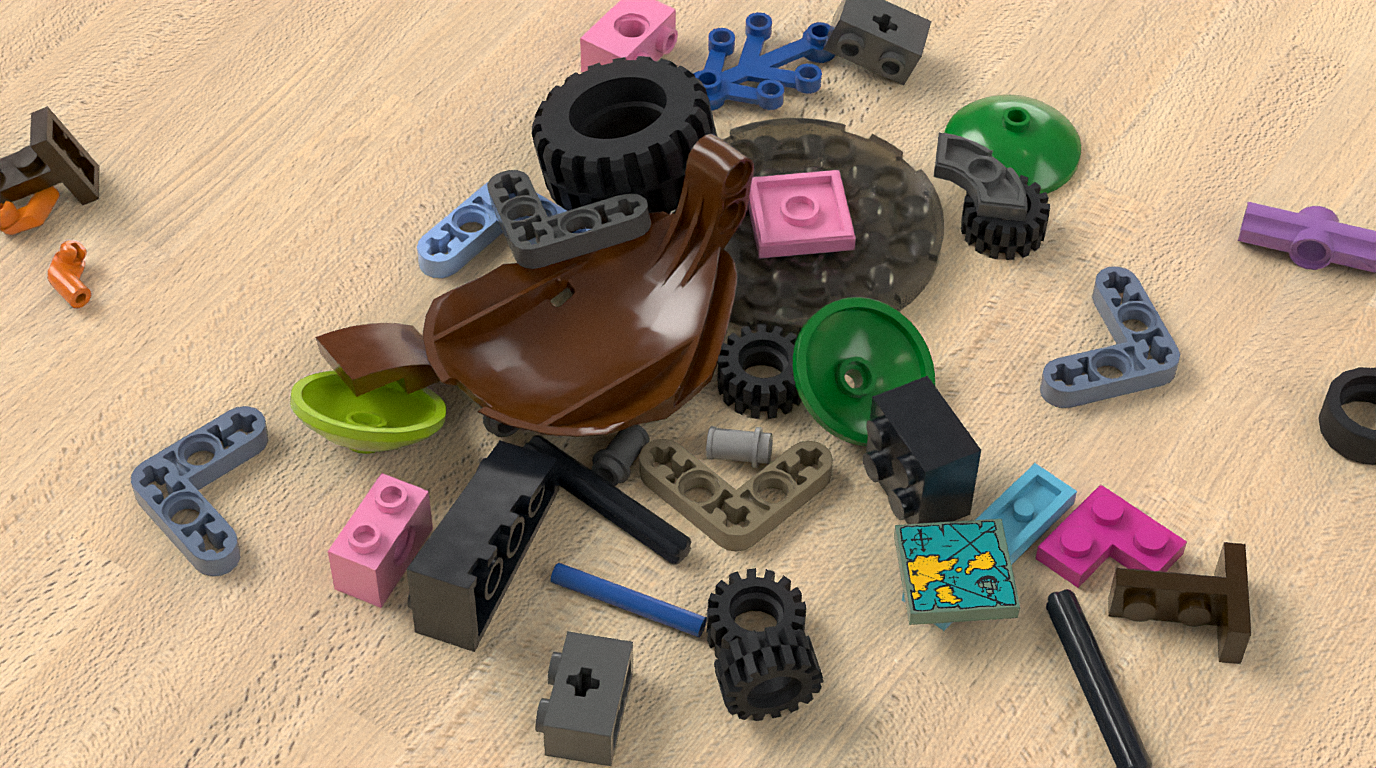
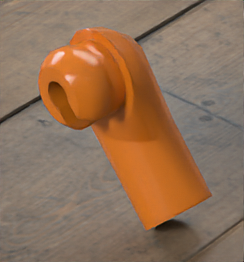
[0,186,60,235]
[47,240,91,308]

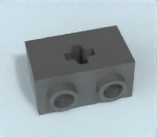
[823,0,932,85]
[535,631,633,766]

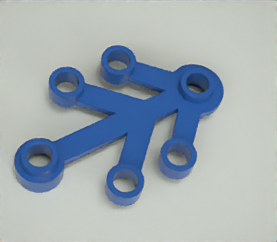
[693,12,836,111]

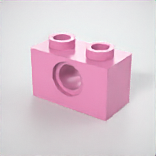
[580,0,678,72]
[328,473,433,608]

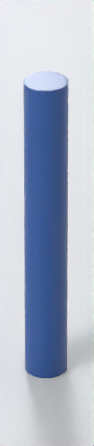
[551,562,707,638]

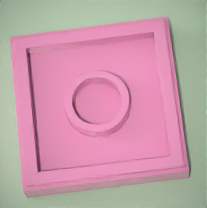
[748,170,856,258]

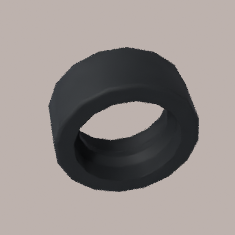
[1318,367,1376,465]

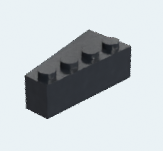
[406,440,559,652]

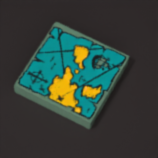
[894,519,1020,625]

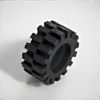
[961,175,1050,260]
[717,324,802,419]
[706,568,806,659]
[714,626,823,721]

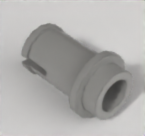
[706,426,773,468]

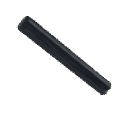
[523,435,691,564]
[1046,589,1152,768]

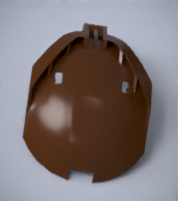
[422,134,754,437]

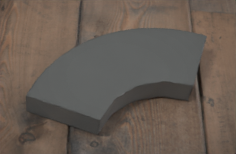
[933,132,1027,221]

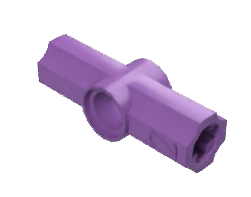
[1238,202,1376,273]

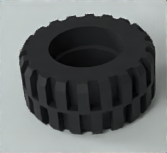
[531,56,717,213]

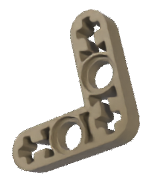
[639,439,833,552]

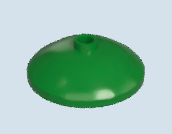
[944,94,1081,194]
[793,297,935,447]

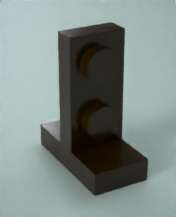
[0,106,100,205]
[1108,542,1251,664]

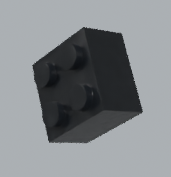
[863,376,981,524]

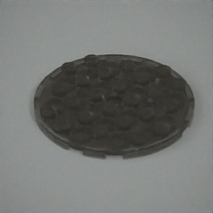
[662,118,944,338]

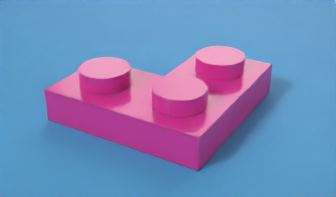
[1035,484,1187,588]

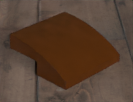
[315,323,440,397]

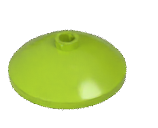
[290,370,446,454]

